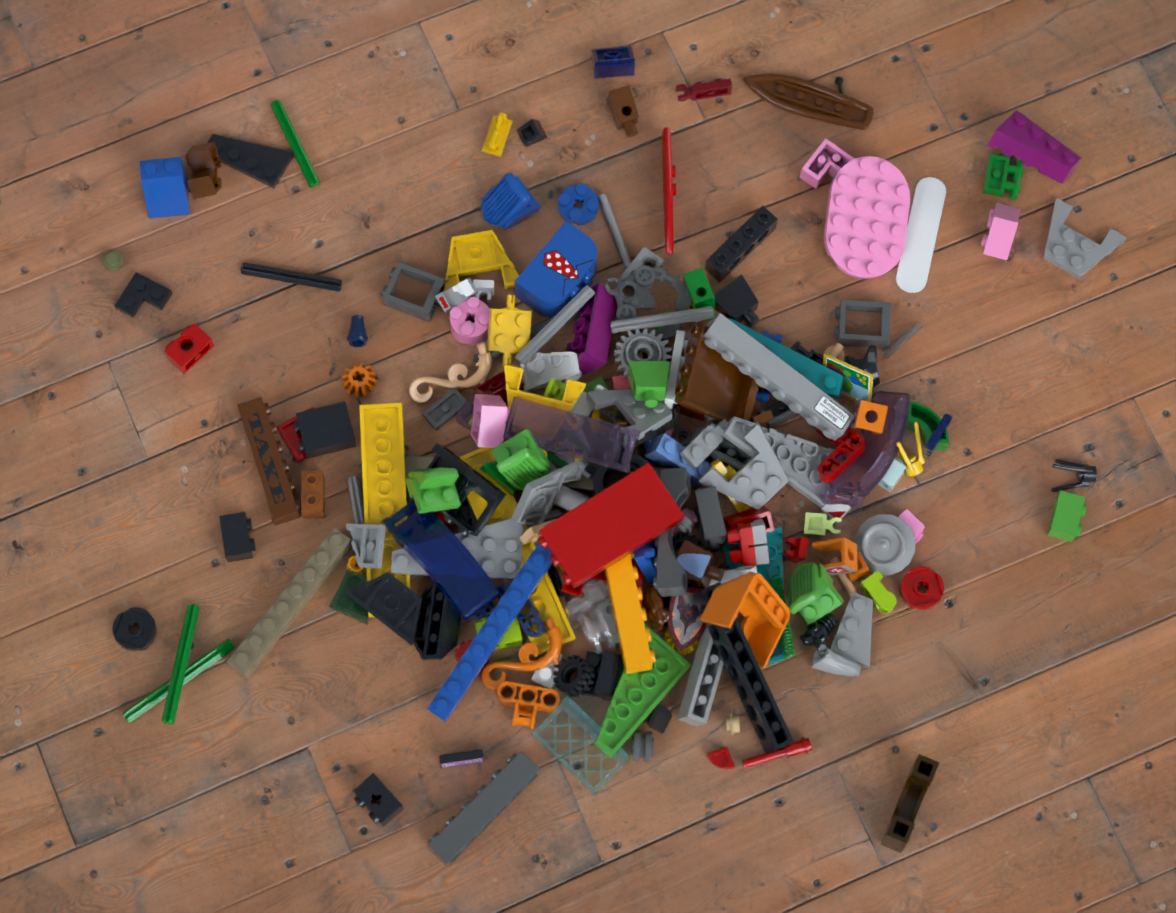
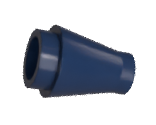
[347,315,368,347]

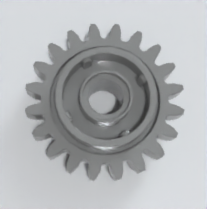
[614,327,672,378]

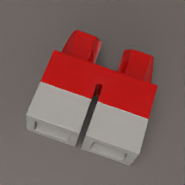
[726,519,770,566]

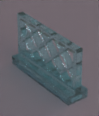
[532,695,632,795]

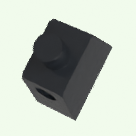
[714,275,760,327]

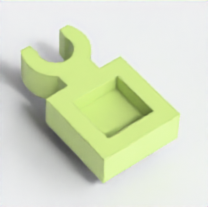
[804,512,842,536]

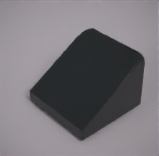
[517,119,547,147]
[649,703,672,733]

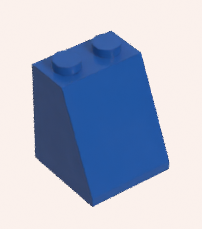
[140,157,190,219]

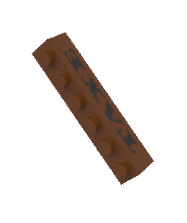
[237,397,301,525]

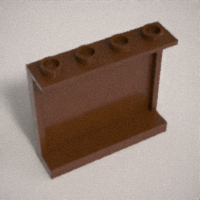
[674,320,768,423]

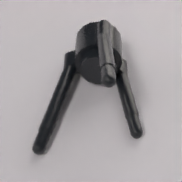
[1051,459,1097,492]

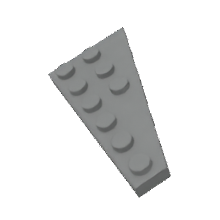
[722,416,847,508]

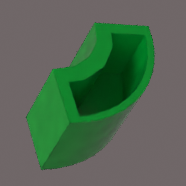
[904,401,949,451]

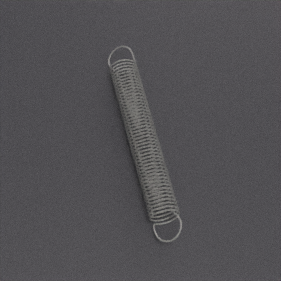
[880,319,924,361]

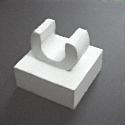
[473,280,495,303]

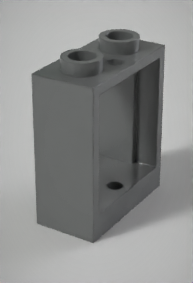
[381,262,445,322]
[834,299,891,349]
[693,486,727,552]

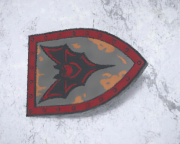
[667,586,706,651]

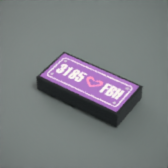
[439,749,484,768]

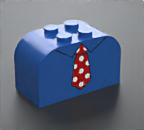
[515,221,597,317]

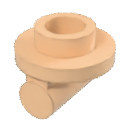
[824,343,845,361]

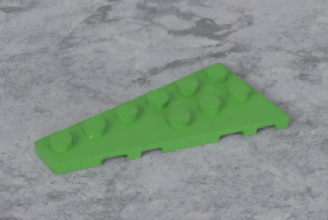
[594,624,691,758]

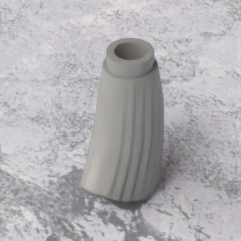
[811,648,861,677]

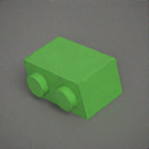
[1047,490,1087,542]

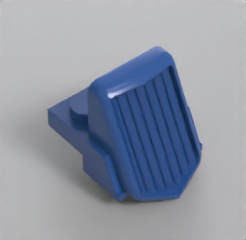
[481,172,541,230]

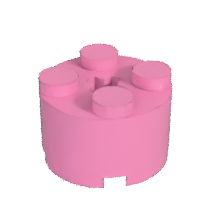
[450,297,489,345]

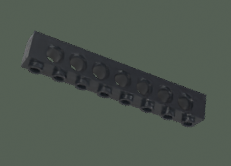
[692,582,794,753]

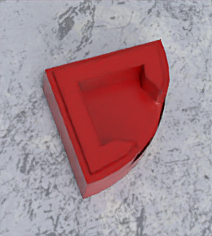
[706,746,735,769]

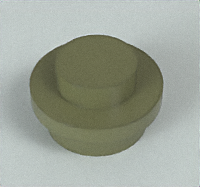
[102,250,123,271]

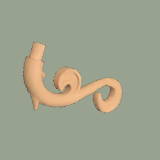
[408,342,492,403]

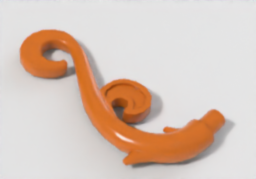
[481,618,563,690]

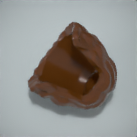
[642,585,670,631]

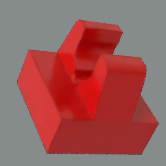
[782,537,809,563]

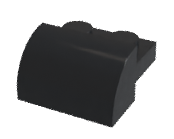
[584,651,624,701]

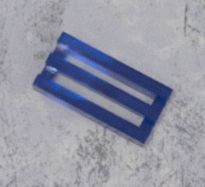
[922,413,953,458]

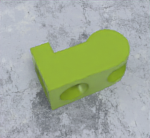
[859,570,897,614]

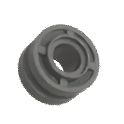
[631,730,654,762]

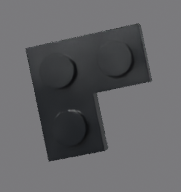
[115,272,173,318]

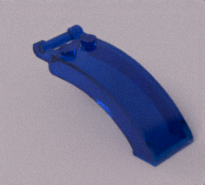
[381,498,500,620]

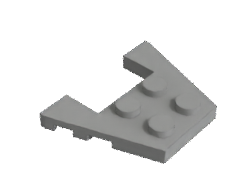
[1043,198,1127,279]
[586,389,672,448]
[699,422,789,510]
[512,460,586,526]

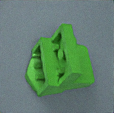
[491,429,552,490]
[405,468,461,514]
[787,563,844,624]

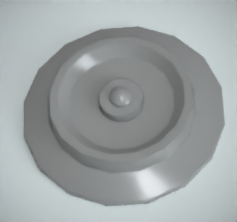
[855,514,915,575]

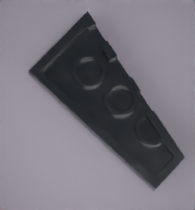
[207,134,294,188]

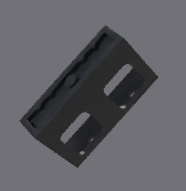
[428,443,506,536]

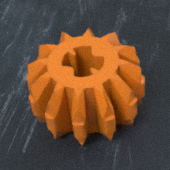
[341,362,377,399]

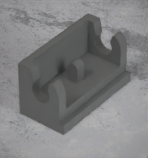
[757,400,799,429]

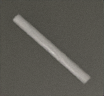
[598,194,632,269]

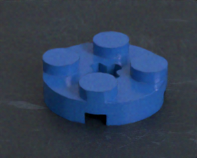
[558,183,599,225]

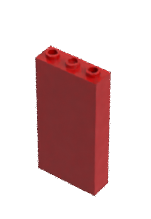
[537,463,684,589]

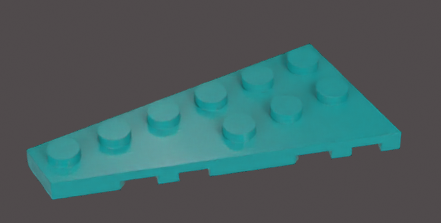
[729,318,844,398]

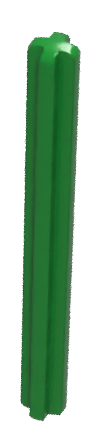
[162,604,199,725]
[122,639,234,723]

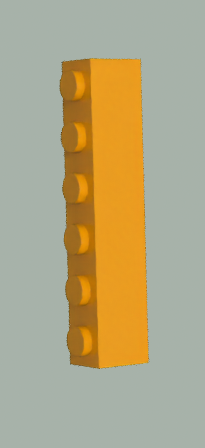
[605,552,655,674]

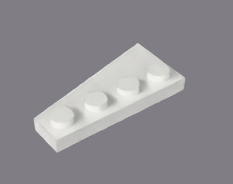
[664,330,688,423]

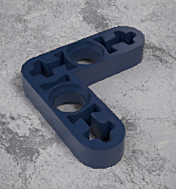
[468,580,545,637]

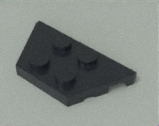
[346,572,423,646]

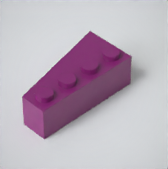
[987,110,1081,184]
[566,283,617,376]

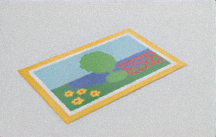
[823,353,873,402]

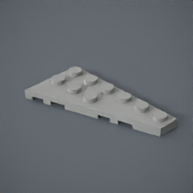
[391,518,524,580]

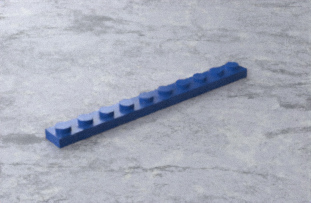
[427,543,552,722]

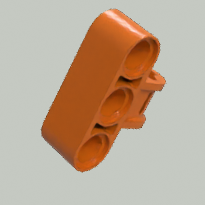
[497,681,560,730]

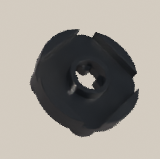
[112,607,157,651]

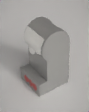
[435,278,478,314]

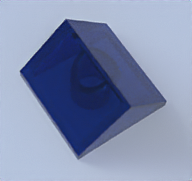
[591,46,635,79]

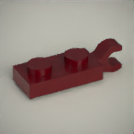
[676,78,732,102]

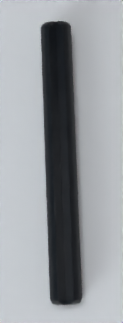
[241,262,342,292]

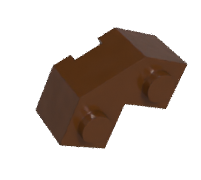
[186,142,221,199]

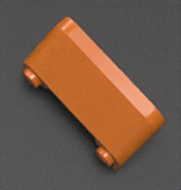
[700,572,790,668]

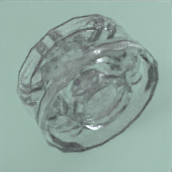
[577,606,615,655]

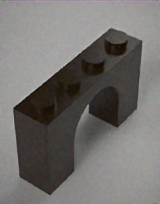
[880,754,939,853]

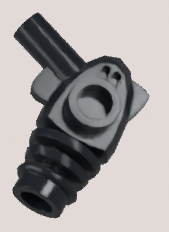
[799,613,838,652]

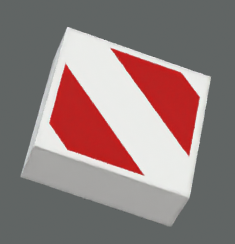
[821,494,851,524]

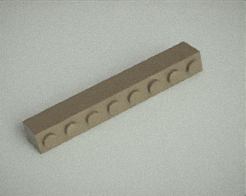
[227,528,352,680]

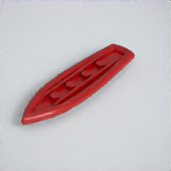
[662,127,676,255]

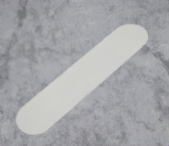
[896,177,946,293]

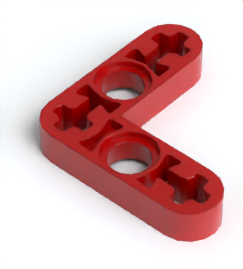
[815,426,866,483]

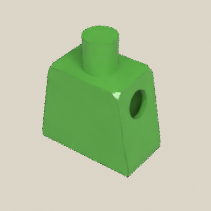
[628,361,670,408]

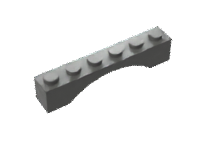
[654,467,691,597]

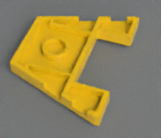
[443,230,519,292]
[504,364,586,441]

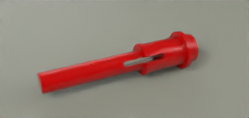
[742,737,812,768]

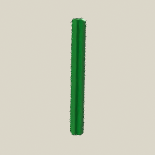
[271,99,320,188]

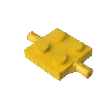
[487,295,532,366]

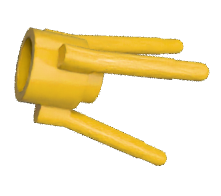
[888,422,925,477]

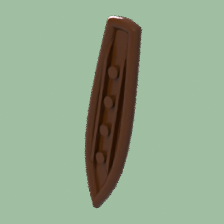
[743,74,874,130]

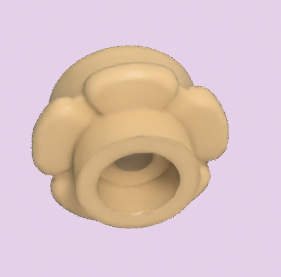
[726,713,740,735]

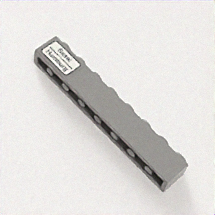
[702,313,855,441]

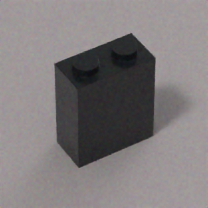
[293,401,356,459]

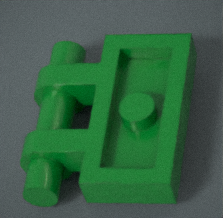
[983,154,1024,200]

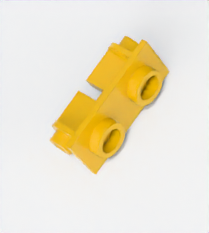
[481,112,513,157]

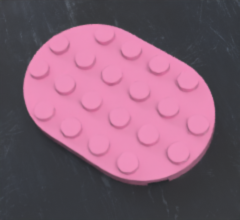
[824,156,910,279]

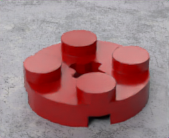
[900,566,944,610]

